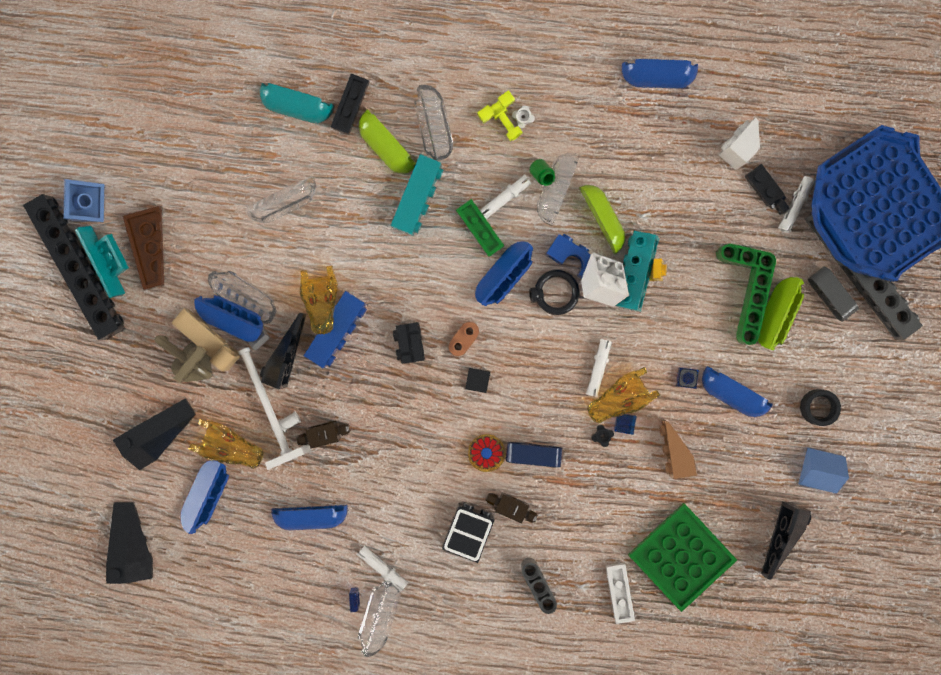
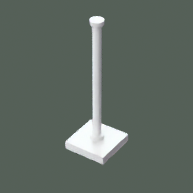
[238,347,311,470]

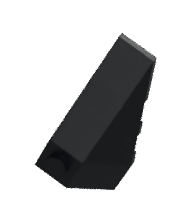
[260,313,307,389]
[113,398,196,470]
[761,501,811,580]
[106,502,153,584]

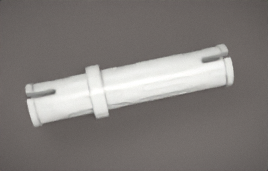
[479,174,532,220]
[778,176,816,233]
[586,339,612,397]
[357,545,408,592]

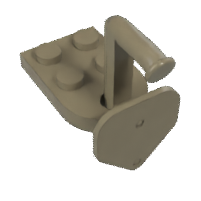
[155,335,212,383]

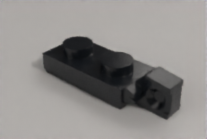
[745,164,790,215]

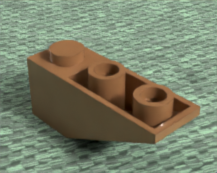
[659,420,697,479]

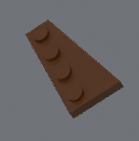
[122,206,164,290]

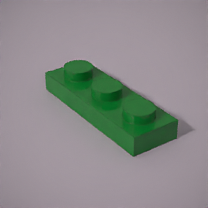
[456,199,504,257]

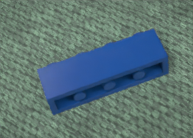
[304,291,367,368]

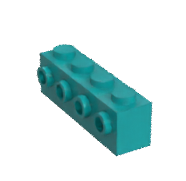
[390,154,444,236]
[615,231,660,313]

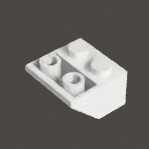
[719,118,760,170]
[581,253,629,307]

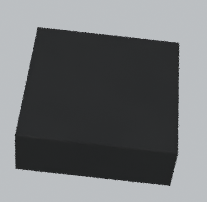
[465,368,491,393]

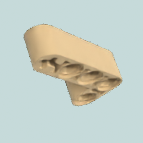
[172,308,241,371]

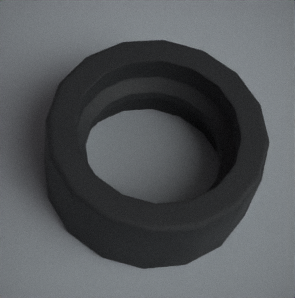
[800,389,841,426]

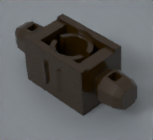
[296,420,351,449]
[486,492,538,524]

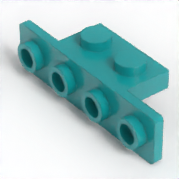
[75,226,129,298]

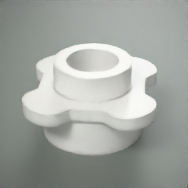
[512,106,535,128]

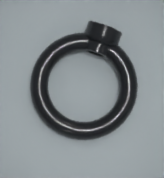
[529,270,580,315]

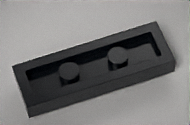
[331,73,370,135]

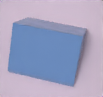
[63,179,104,222]
[799,447,849,494]

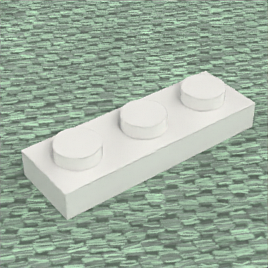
[605,562,635,624]

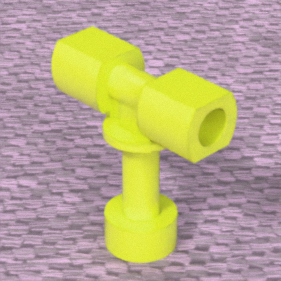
[477,90,523,142]

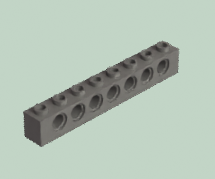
[805,213,923,340]

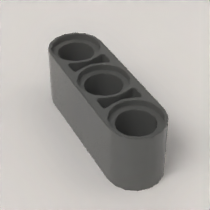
[808,266,859,322]
[521,558,557,614]

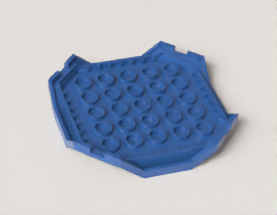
[812,125,941,282]

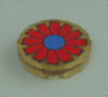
[468,434,506,472]

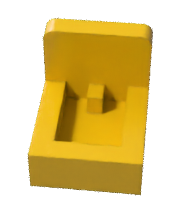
[649,259,667,281]

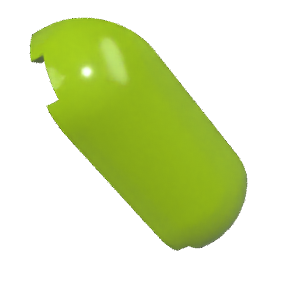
[358,109,416,174]
[579,185,625,255]
[758,277,804,350]

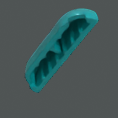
[260,83,335,123]

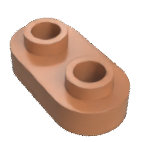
[449,322,479,356]

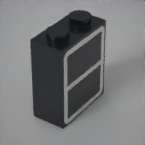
[442,502,495,563]

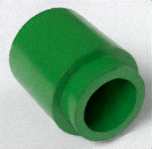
[529,159,555,186]

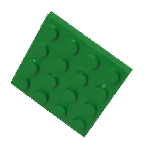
[628,503,737,612]

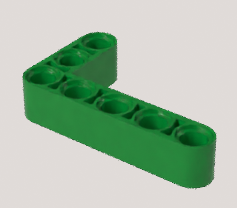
[716,244,776,345]

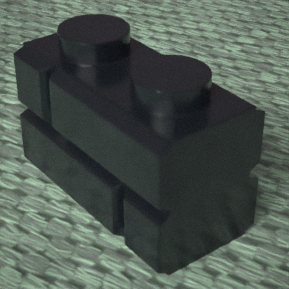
[393,322,425,364]

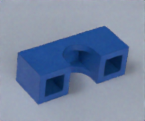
[545,234,591,279]

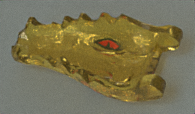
[300,265,338,334]
[587,367,661,423]
[188,419,264,469]

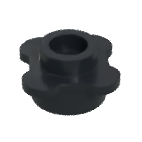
[591,425,614,447]

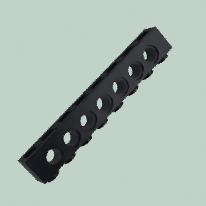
[23,194,125,340]

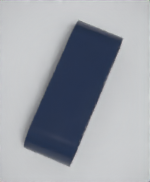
[506,442,563,467]

